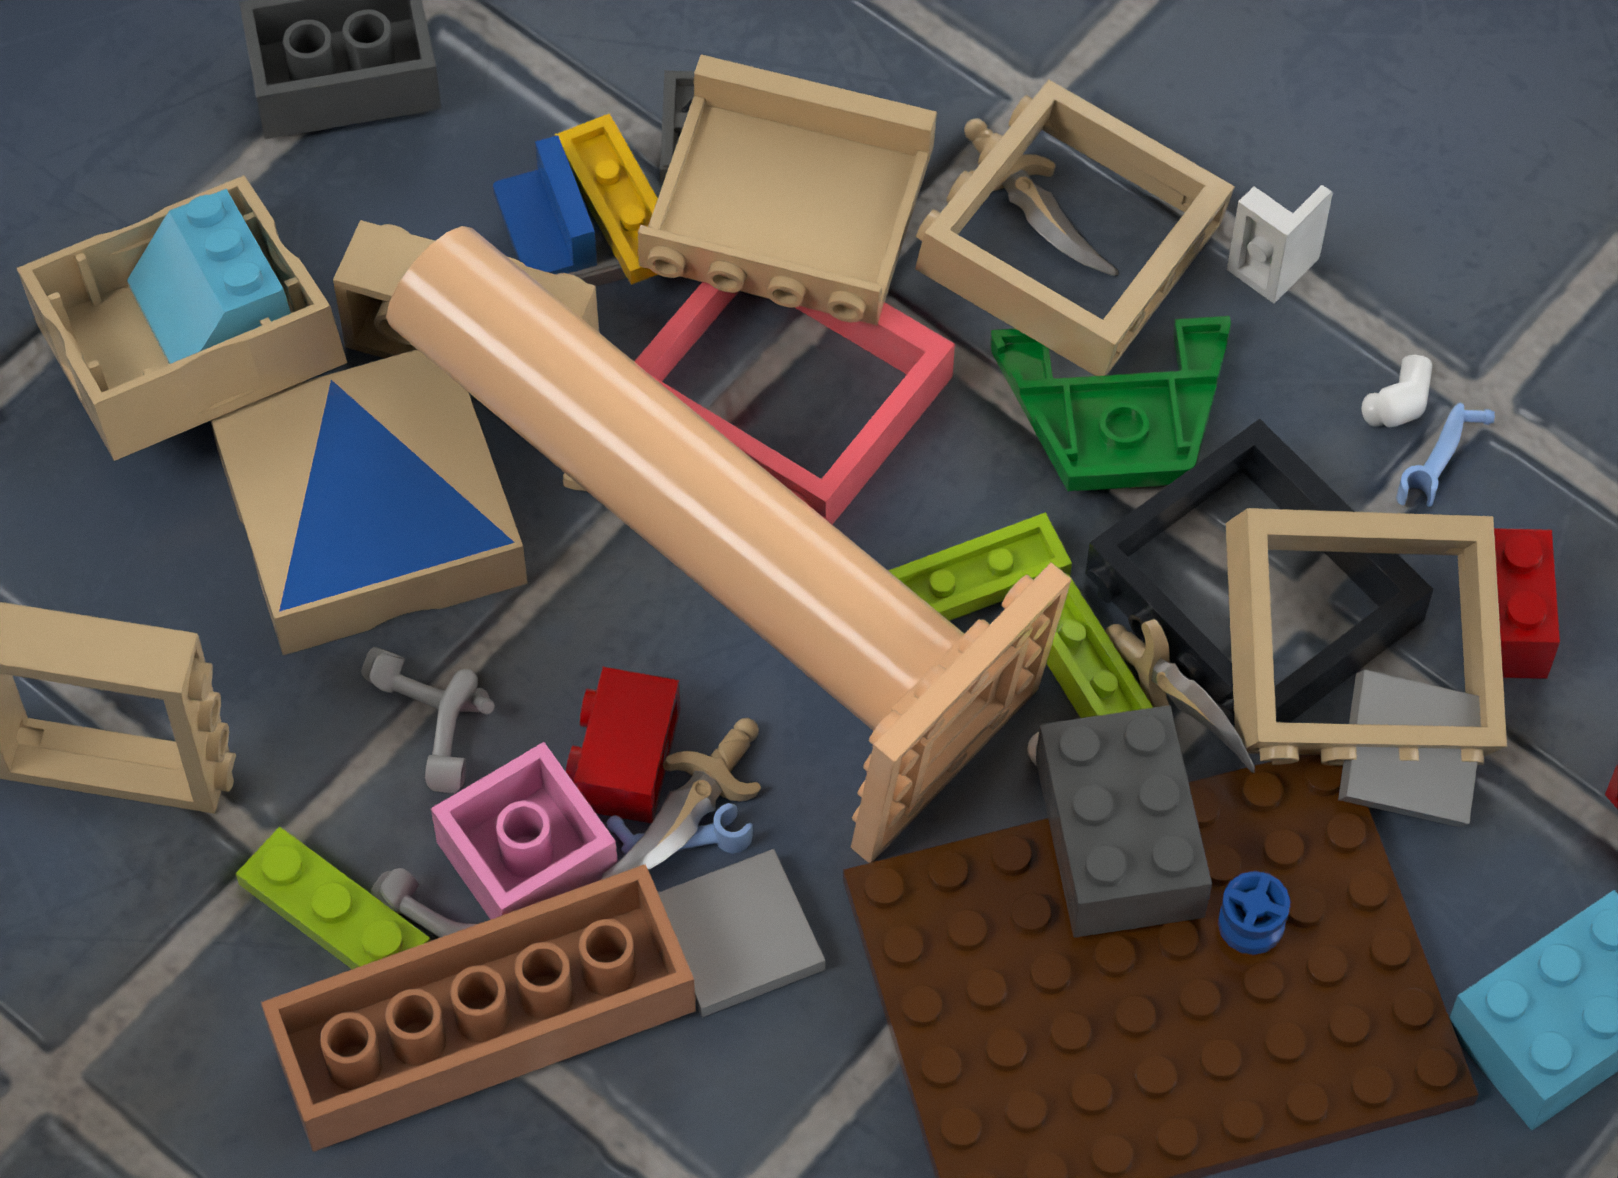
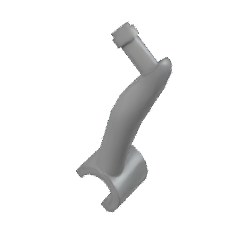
[361,647,495,715]
[425,669,478,793]
[371,868,477,938]

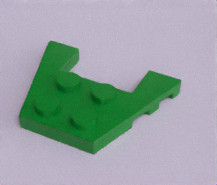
[990,316,1231,491]

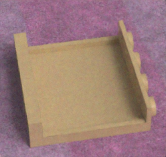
[638,55,937,325]

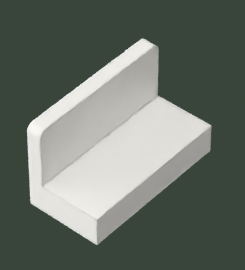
[1227,185,1333,304]

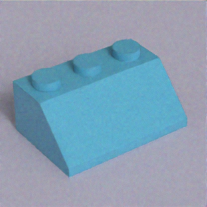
[127,189,291,364]

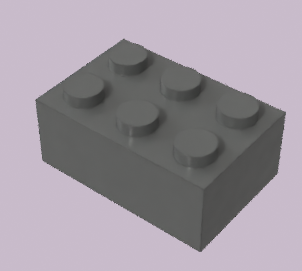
[239,0,441,139]
[1036,705,1212,937]

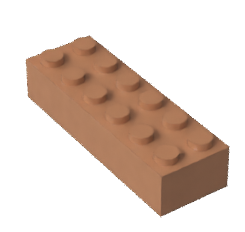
[261,864,696,1152]

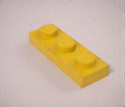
[555,113,658,285]

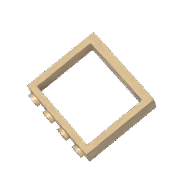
[915,79,1235,376]
[1226,508,1507,766]
[0,602,236,814]

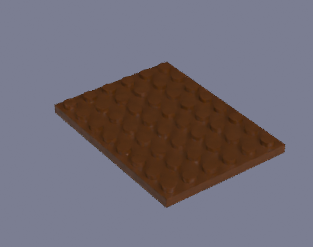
[843,754,1479,1178]

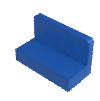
[493,135,597,275]

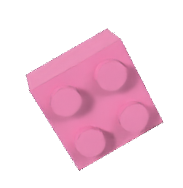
[431,742,617,920]

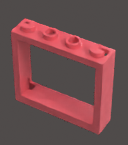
[634,282,955,525]

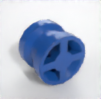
[1218,871,1290,955]

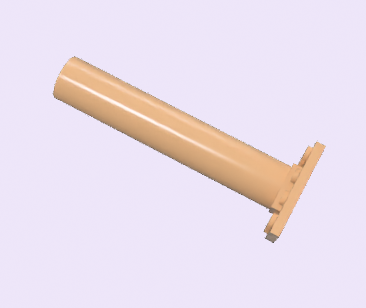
[386,226,1072,863]

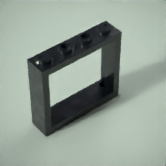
[1085,419,1433,727]

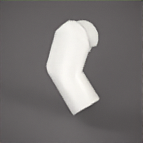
[1362,355,1432,428]

